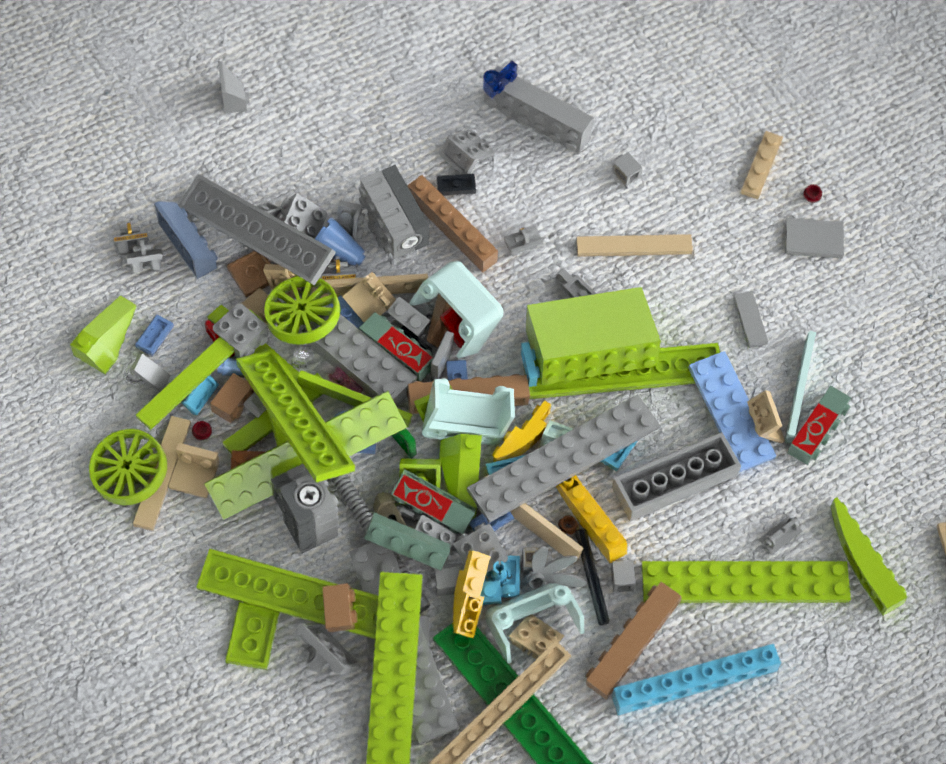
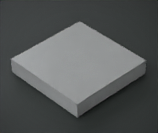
[430,331,454,382]

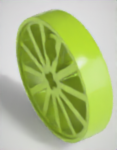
[264,276,340,345]
[89,429,167,505]

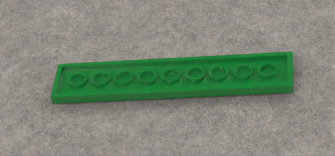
[433,623,593,764]

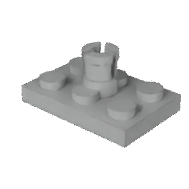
[297,622,361,674]

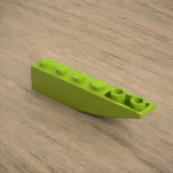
[830,497,907,616]

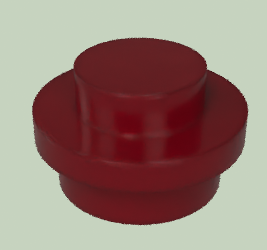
[803,184,822,203]
[192,421,212,441]

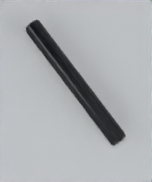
[575,529,610,626]

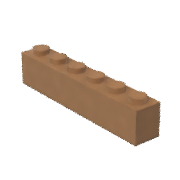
[407,175,498,273]
[407,374,530,414]
[585,582,682,700]

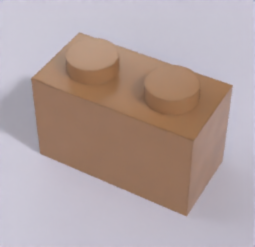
[210,373,254,423]
[323,583,357,632]

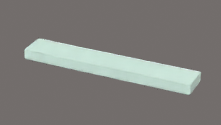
[785,331,816,444]

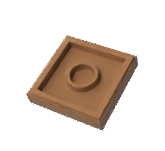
[226,251,271,297]

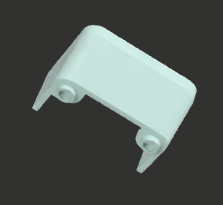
[409,261,503,358]
[485,583,584,664]

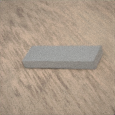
[733,291,769,348]

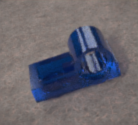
[483,61,518,98]

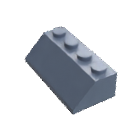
[154,201,218,279]

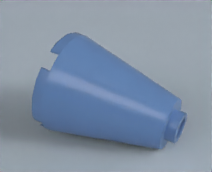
[315,217,366,266]

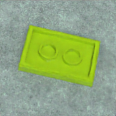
[225,602,280,670]

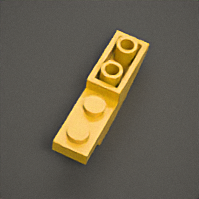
[492,400,551,462]
[453,550,490,638]

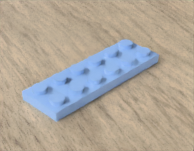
[688,351,776,473]

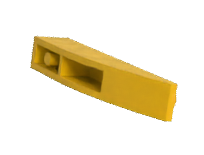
[555,475,627,563]

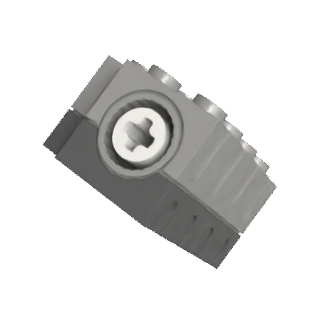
[359,165,430,259]
[271,464,340,554]

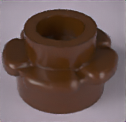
[558,515,578,535]

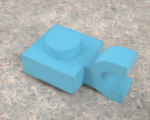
[480,581,516,605]

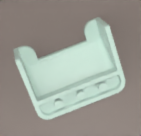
[422,379,515,445]

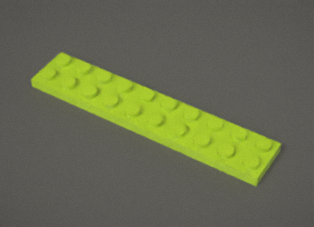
[523,343,720,399]
[236,349,355,483]
[205,390,407,520]
[196,548,378,639]
[641,561,851,603]
[366,572,423,764]

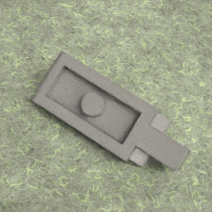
[557,268,596,298]

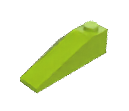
[70,295,136,375]
[439,434,482,520]

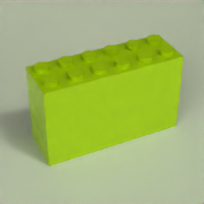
[525,287,661,385]

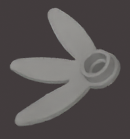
[525,546,587,589]

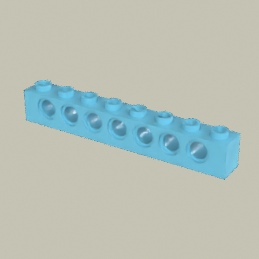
[611,644,781,716]

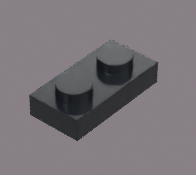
[437,173,476,196]

